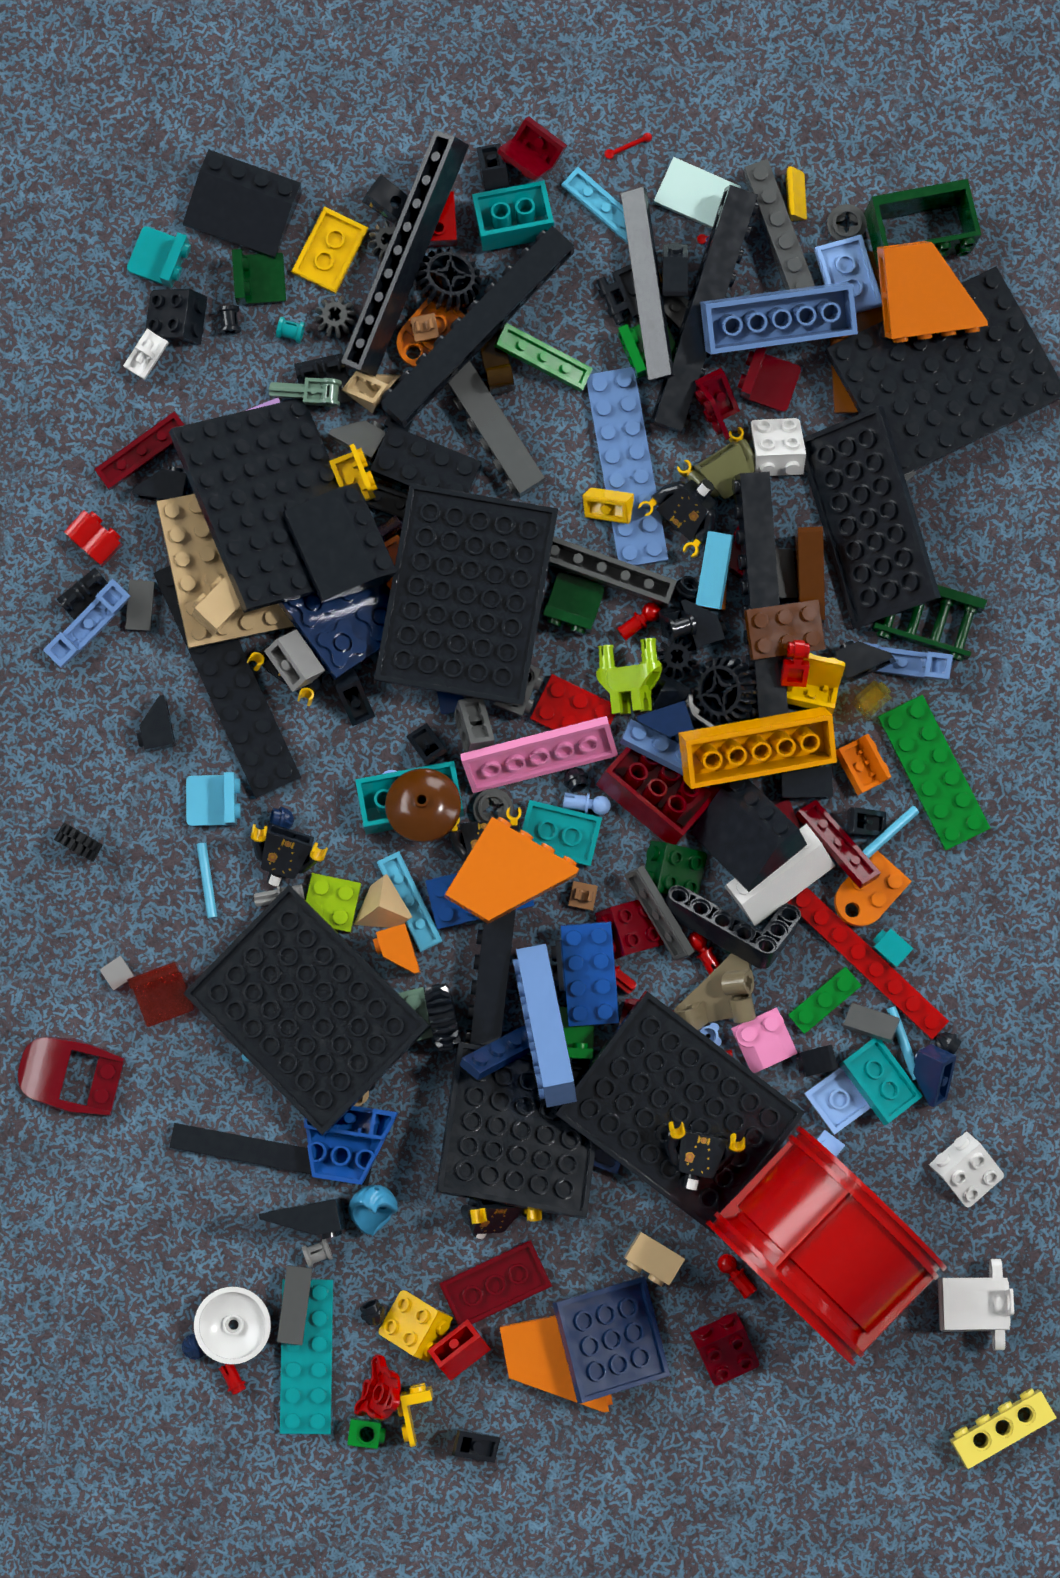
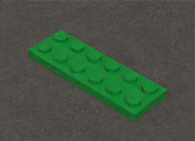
[877,695,991,851]

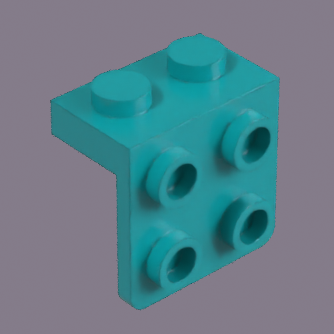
[127,226,191,288]

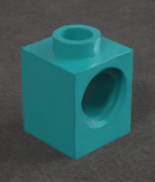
[872,928,914,968]

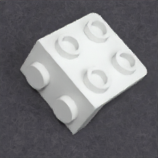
[751,418,806,476]
[929,1131,1004,1207]

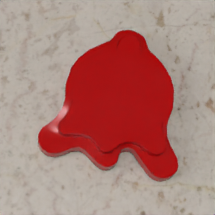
[354,1354,401,1421]

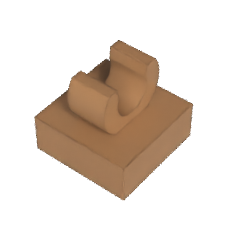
[410,313,439,344]
[568,881,598,911]

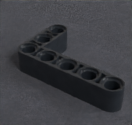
[665,885,801,969]

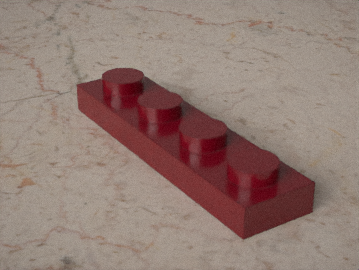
[94,411,184,491]
[796,800,881,889]

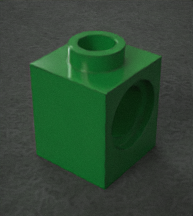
[347,1417,386,1449]

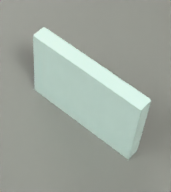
[653,157,741,229]

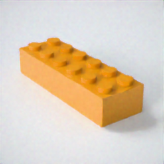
[678,707,837,789]

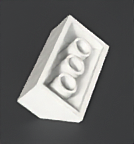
[725,824,835,926]

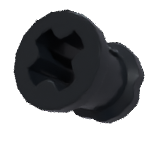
[218,305,241,335]

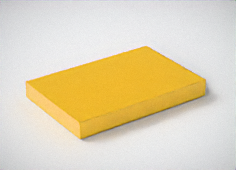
[291,206,369,294]

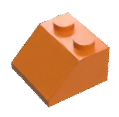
[373,923,421,976]

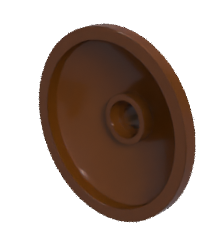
[385,768,461,843]

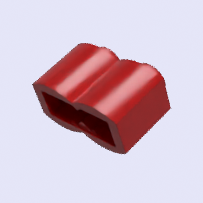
[64,510,123,567]

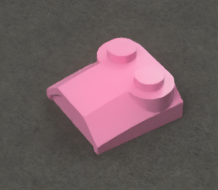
[731,1007,798,1073]

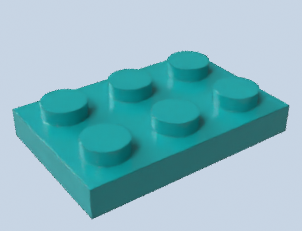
[522,800,602,867]
[839,1038,923,1126]

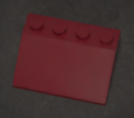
[596,747,722,845]

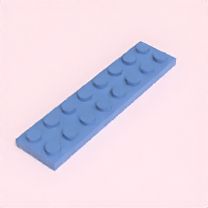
[586,367,669,566]

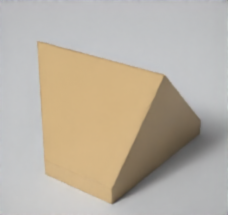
[342,371,401,413]
[354,874,412,928]

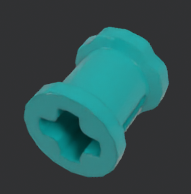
[276,317,305,344]

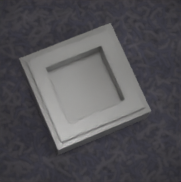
[100,956,135,991]

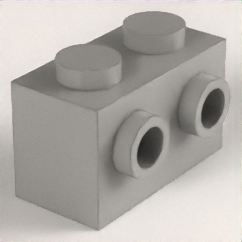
[264,629,325,692]

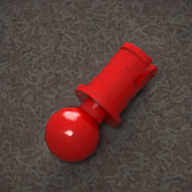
[617,602,661,641]
[687,932,720,975]
[717,1254,757,1299]

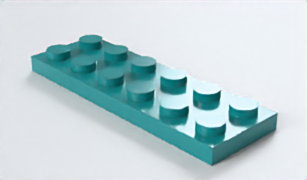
[280,1279,334,1434]

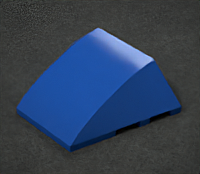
[303,1106,399,1185]

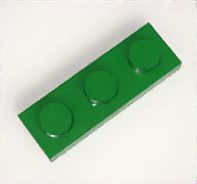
[788,966,862,1034]

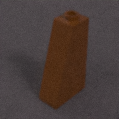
[794,526,825,623]

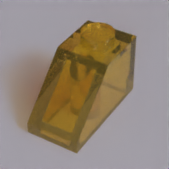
[851,680,892,721]

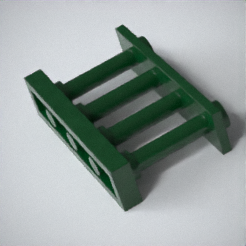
[872,585,987,662]

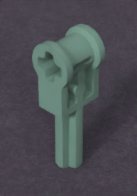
[269,378,342,407]

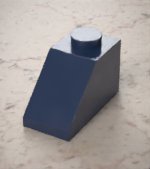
[636,701,694,741]
[913,1044,957,1108]

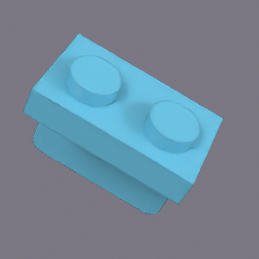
[186,772,241,826]

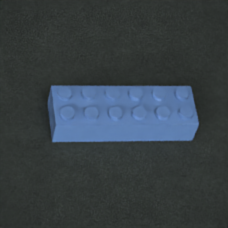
[700,282,858,354]
[513,944,577,1107]

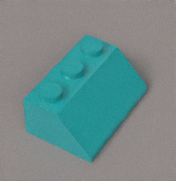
[472,180,554,251]

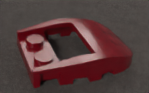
[18,1036,126,1116]

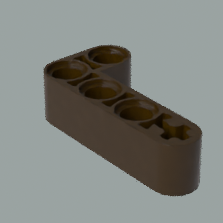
[470,303,515,395]

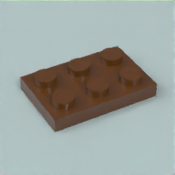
[744,600,825,660]

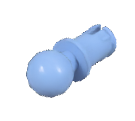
[563,792,611,815]

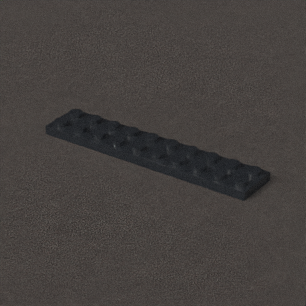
[153,566,302,799]

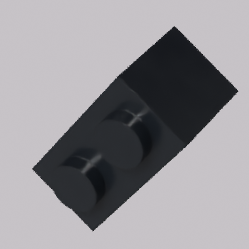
[780,765,833,800]

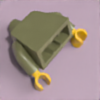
[677,427,755,504]

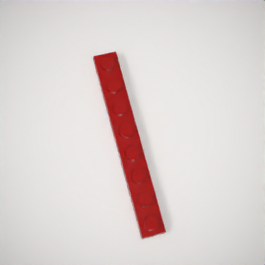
[787,888,949,1040]

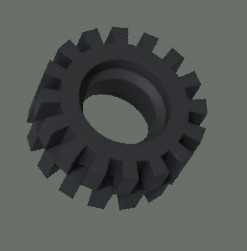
[54,822,103,862]

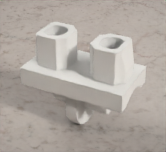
[123,329,169,380]

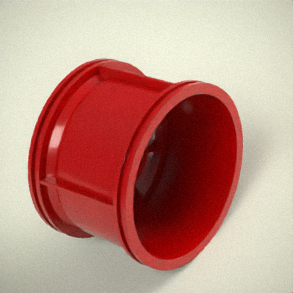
[706,1126,947,1366]

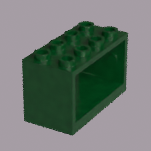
[864,179,982,269]

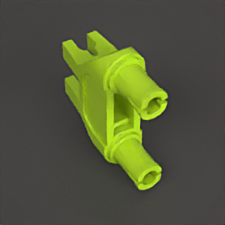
[596,638,662,715]

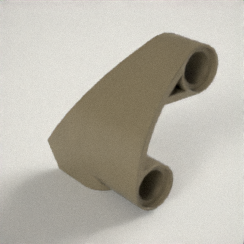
[674,953,756,1030]

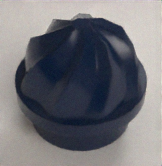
[270,807,294,829]
[182,1334,205,1360]

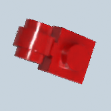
[780,640,810,687]

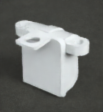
[938,1259,1014,1350]

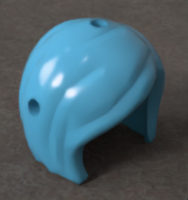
[348,1185,398,1236]

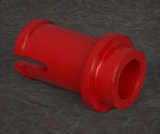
[218,1364,246,1395]

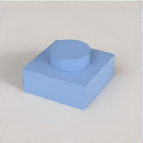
[817,1130,845,1157]

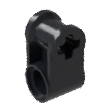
[658,607,697,641]

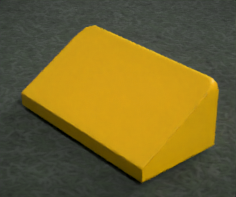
[785,166,807,221]
[582,488,634,524]

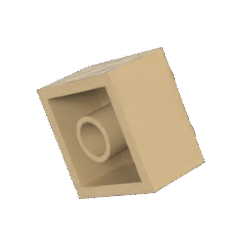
[192,574,242,636]
[624,1231,685,1287]

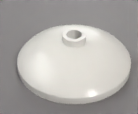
[194,1287,271,1364]

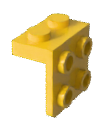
[329,444,377,501]
[787,653,845,714]
[379,1290,453,1362]
[397,1383,433,1447]

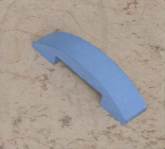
[43,578,131,668]
[854,642,953,680]

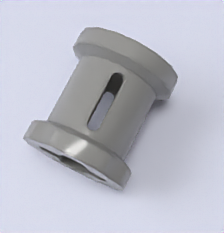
[302,1239,333,1268]

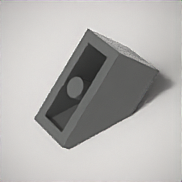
[328,420,386,462]

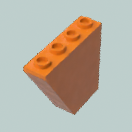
[877,241,988,343]
[445,817,579,924]
[500,1315,613,1413]

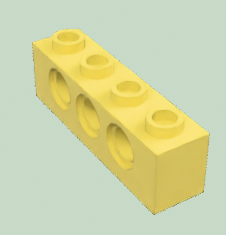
[950,1388,1056,1469]

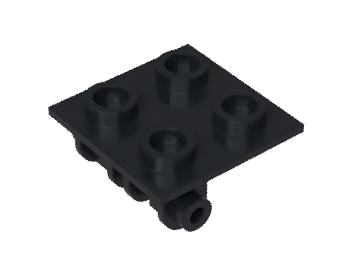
[294,353,353,411]
[57,568,127,620]

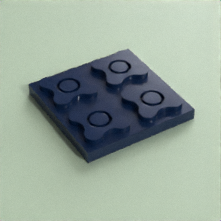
[279,585,390,680]
[552,1276,670,1403]

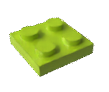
[306,873,361,933]

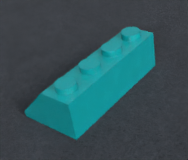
[355,761,464,835]

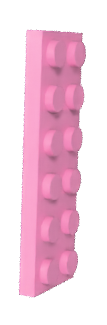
[460,716,618,793]

